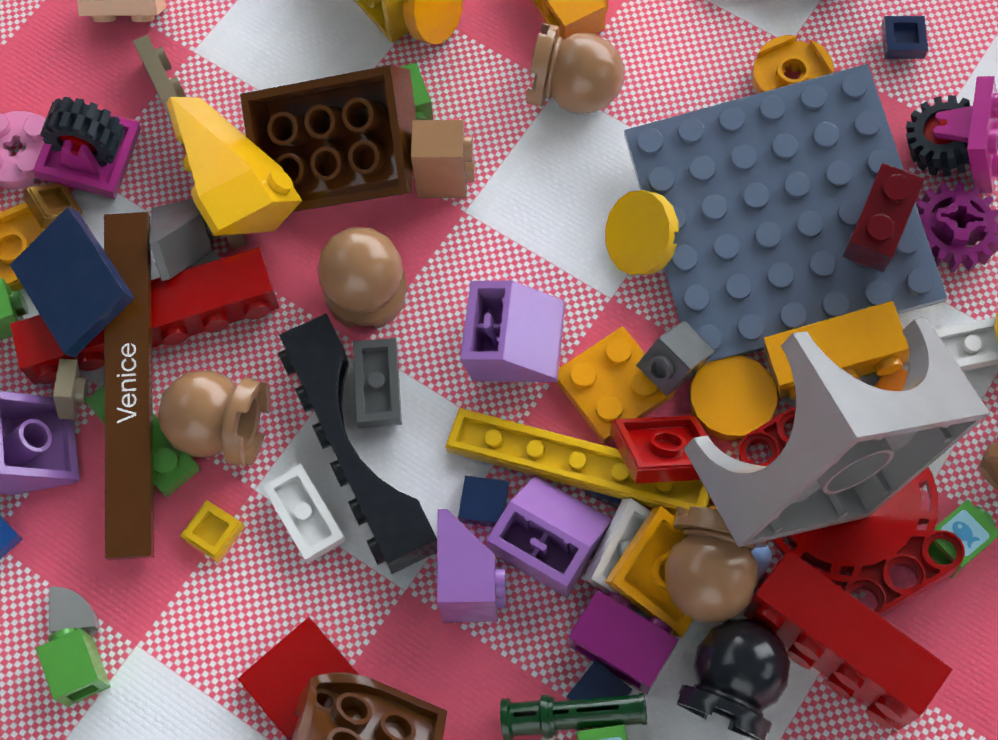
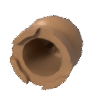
[526,23,625,114]
[317,227,407,329]
[157,370,270,466]
[665,506,767,623]

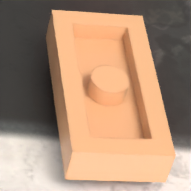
[77,0,166,22]

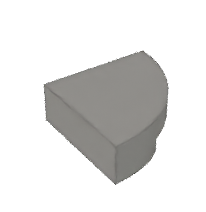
[49,587,100,634]

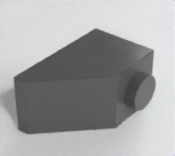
[149,199,213,281]

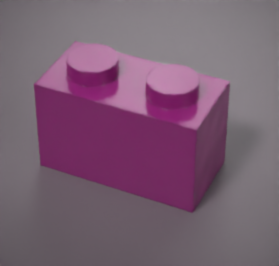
[567,590,679,695]

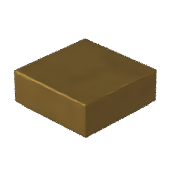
[23,183,82,228]

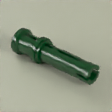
[500,693,648,740]

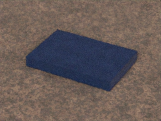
[10,206,135,357]

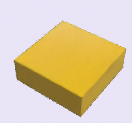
[180,500,245,563]

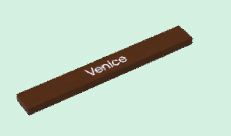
[104,212,154,560]

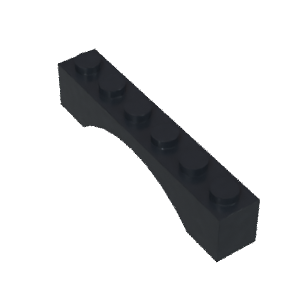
[278,313,437,574]

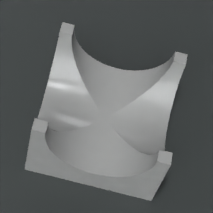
[684,318,990,547]

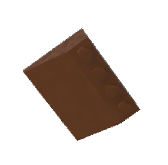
[240,65,416,212]

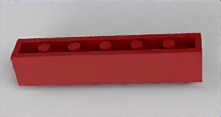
[10,247,279,385]

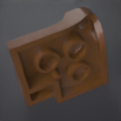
[292,672,447,740]

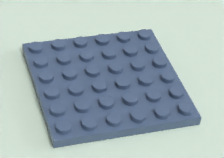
[624,64,947,365]

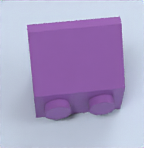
[0,391,80,495]
[437,509,507,623]

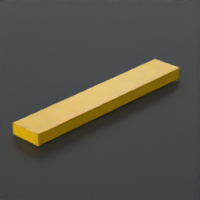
[445,408,710,514]

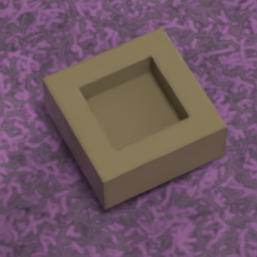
[53,359,88,420]

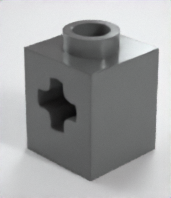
[636,321,715,396]

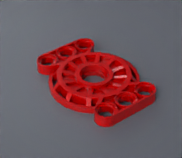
[739,406,965,617]

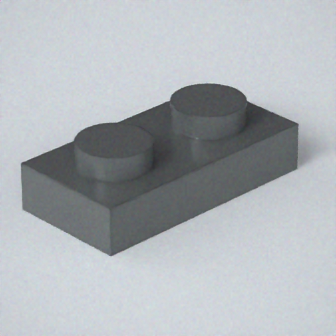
[353,338,402,428]

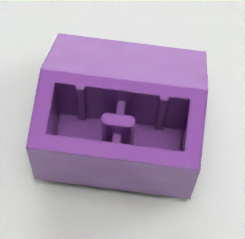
[460,280,565,382]
[486,475,612,598]

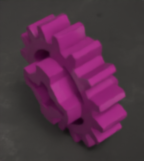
[916,182,998,272]

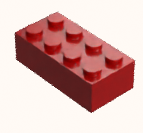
[743,549,953,730]

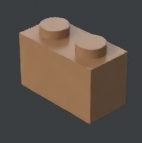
[411,120,475,198]

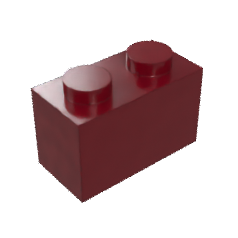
[842,162,925,273]

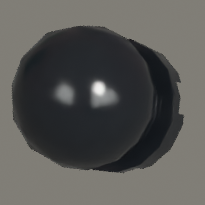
[677,619,790,740]

